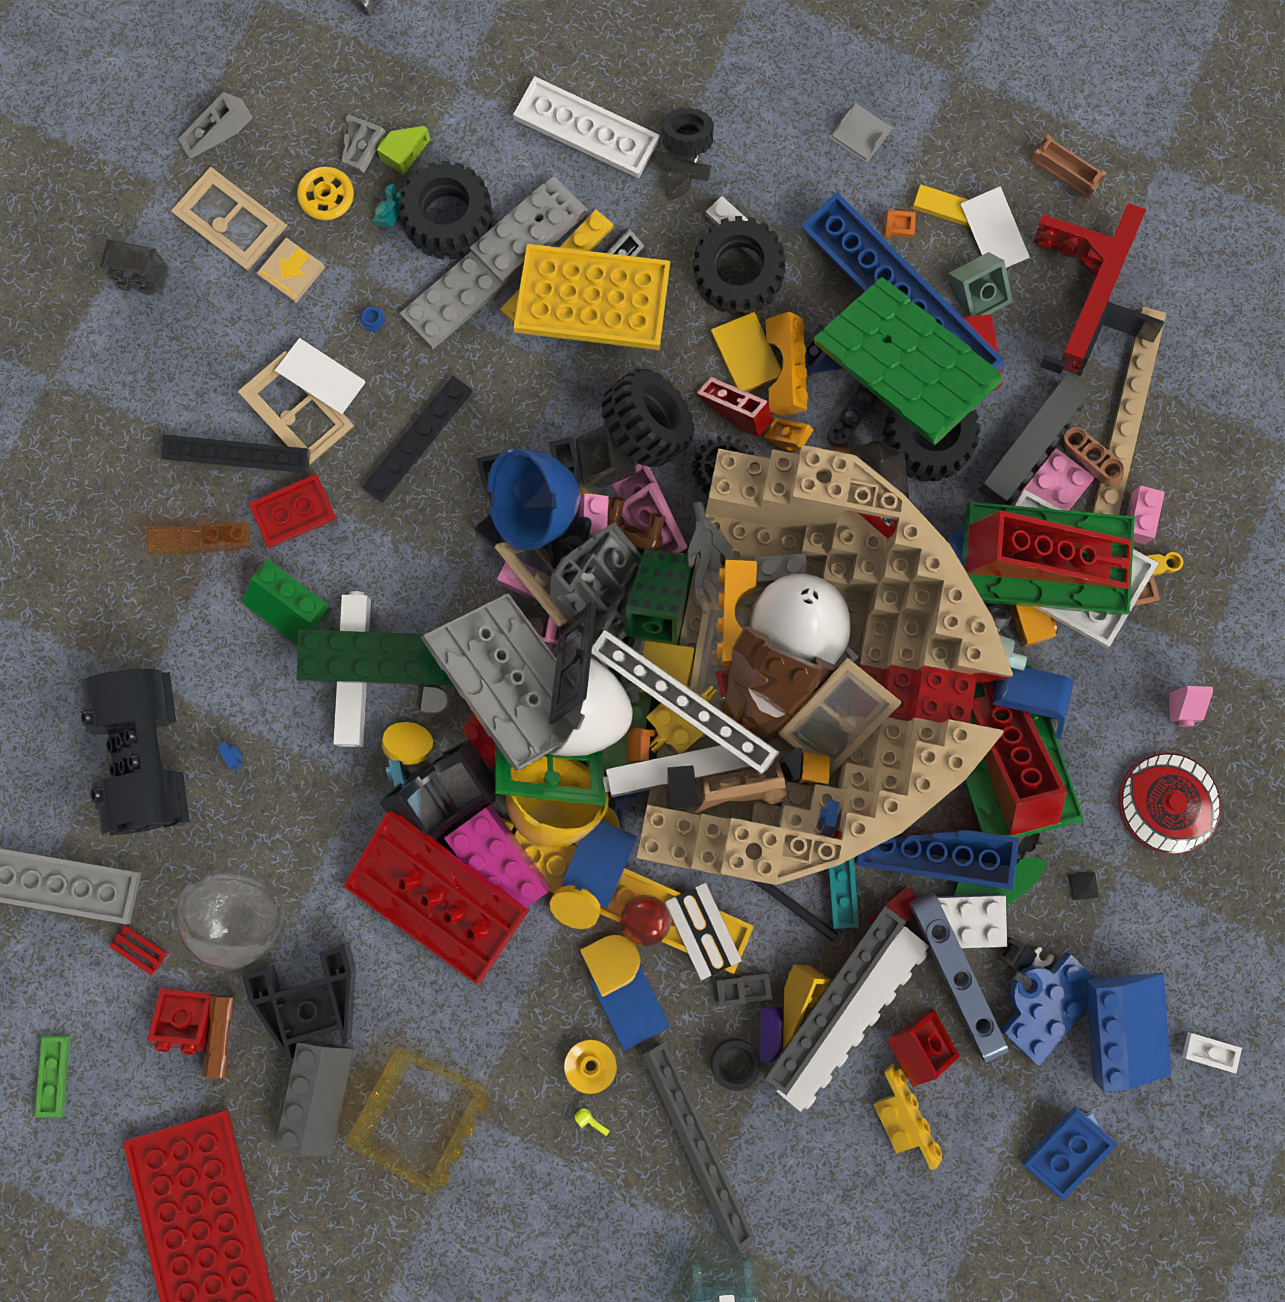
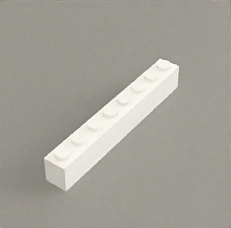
[592,630,780,774]
[774,926,929,1112]

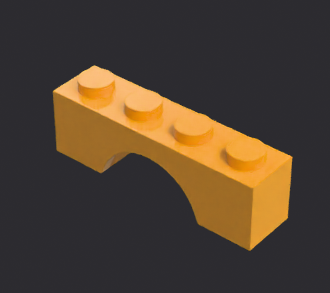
[766,312,808,417]
[716,560,757,667]

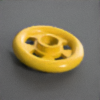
[297,167,354,220]

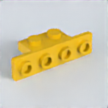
[873,1063,942,1170]

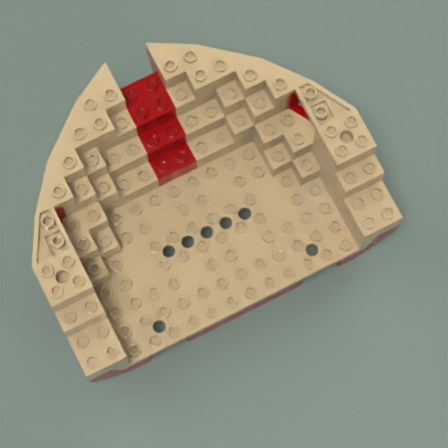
[636,445,1013,885]

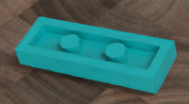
[828,857,859,929]

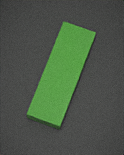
[34,1035,70,1118]

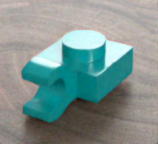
[372,184,402,227]

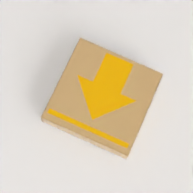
[256,238,325,303]

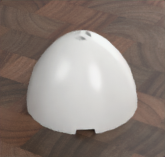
[748,573,851,664]
[549,658,633,756]

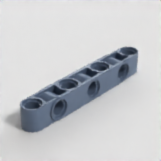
[909,891,1009,1063]

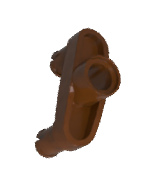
[607,495,666,550]

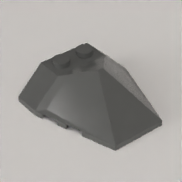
[550,523,642,641]

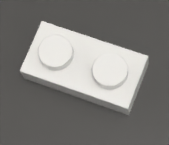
[1182,1032,1242,1073]

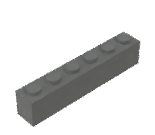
[978,373,1091,505]

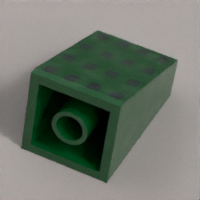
[626,549,694,645]

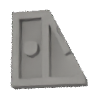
[342,115,386,173]

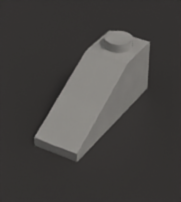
[178,92,253,158]

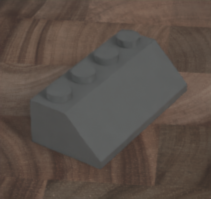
[274,1040,354,1156]

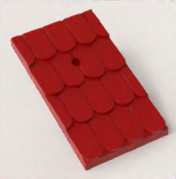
[343,811,529,984]

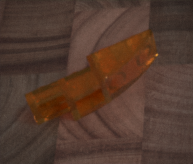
[147,522,251,556]

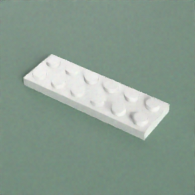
[513,76,660,178]

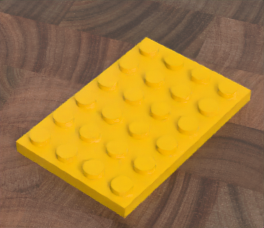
[513,244,670,350]

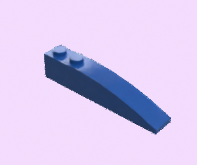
[857,830,1019,891]

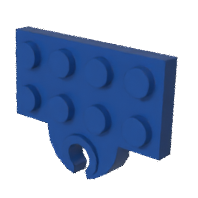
[1000,952,1095,1066]

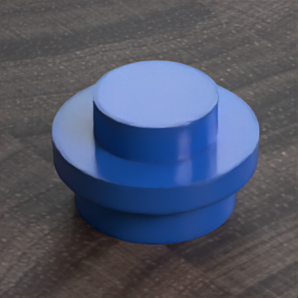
[360,307,385,331]

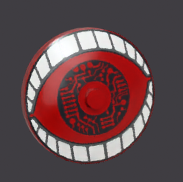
[1118,753,1221,854]

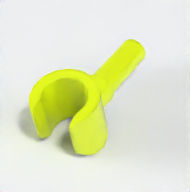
[574,1108,609,1136]

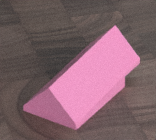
[612,464,688,554]

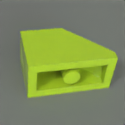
[377,126,430,175]

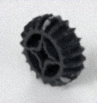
[692,436,754,493]

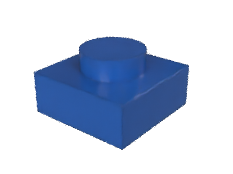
[217,742,244,770]
[817,800,840,837]

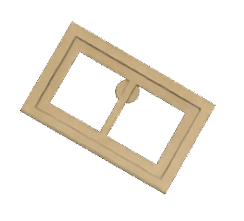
[238,351,354,465]

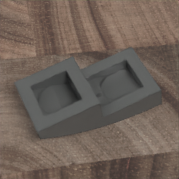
[716,972,773,1007]

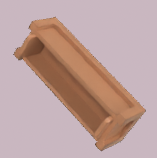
[1030,135,1106,199]

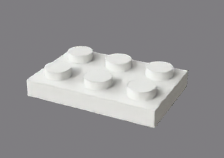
[931,894,1007,948]

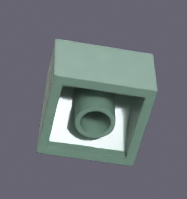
[948,252,1013,317]

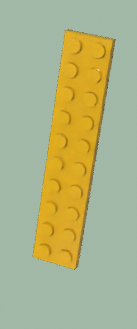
[514,830,754,974]

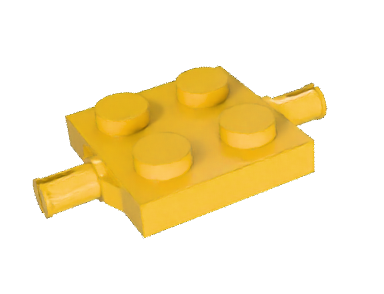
[646,682,719,754]

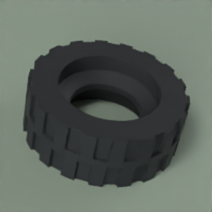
[662,107,714,157]

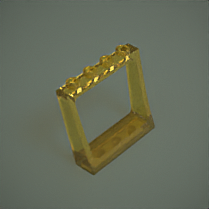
[344,1047,491,1195]

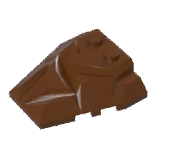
[723,625,839,744]

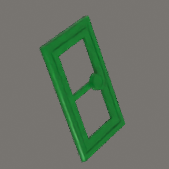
[495,743,606,806]

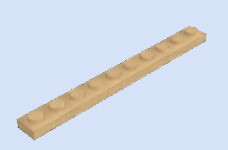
[1092,307,1166,515]

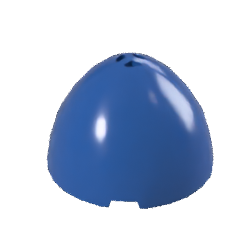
[487,449,580,550]

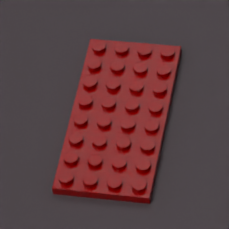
[123,1109,276,1302]

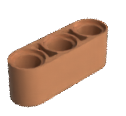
[1064,427,1124,487]

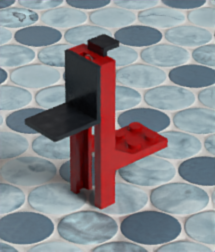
[1034,203,1164,376]

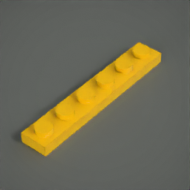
[500,210,613,323]

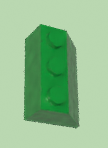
[242,559,331,645]

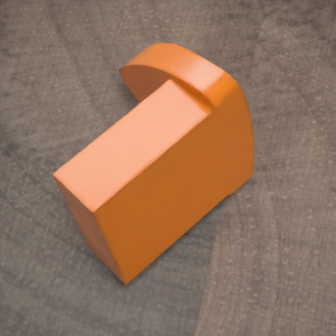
[884,209,916,238]
[626,728,658,762]

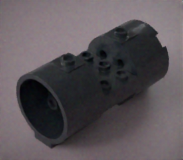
[81,669,190,836]

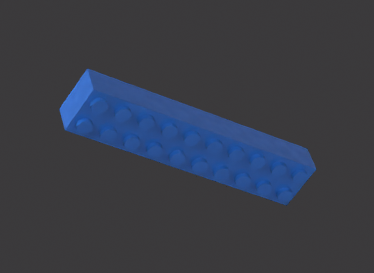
[801,192,1004,372]

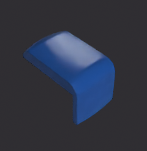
[993,667,1073,739]

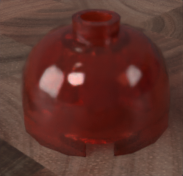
[620,895,671,947]

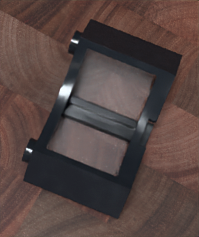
[379,739,497,841]

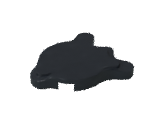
[549,517,592,570]

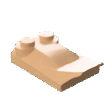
[695,762,787,813]

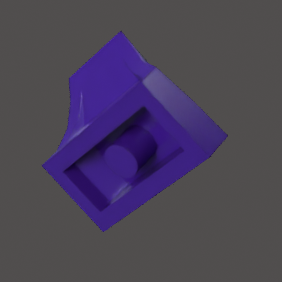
[760,1007,784,1063]

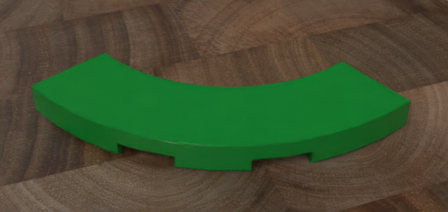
[952,856,1047,905]

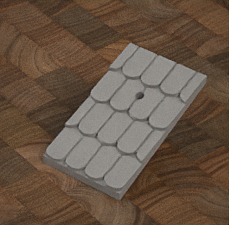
[421,593,583,770]

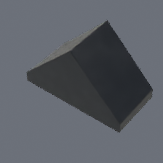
[666,765,698,810]

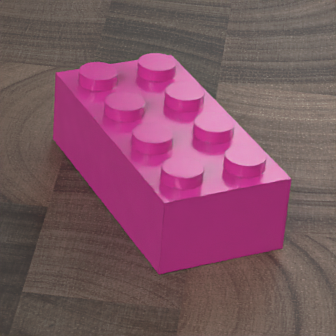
[444,804,551,908]

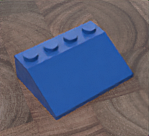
[1086,972,1171,1092]

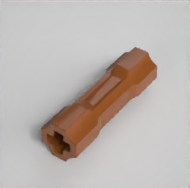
[202,995,236,1078]

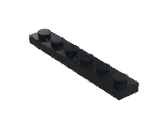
[362,376,473,503]
[161,434,311,474]

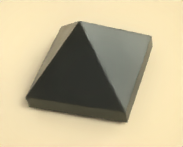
[1069,872,1099,900]

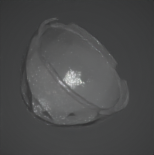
[177,873,285,971]

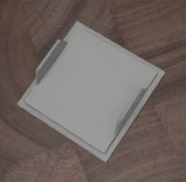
[829,103,893,163]

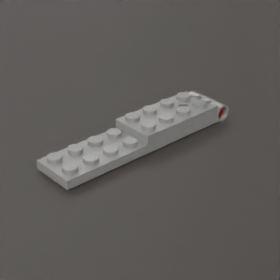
[400,177,589,349]
[0,848,141,924]

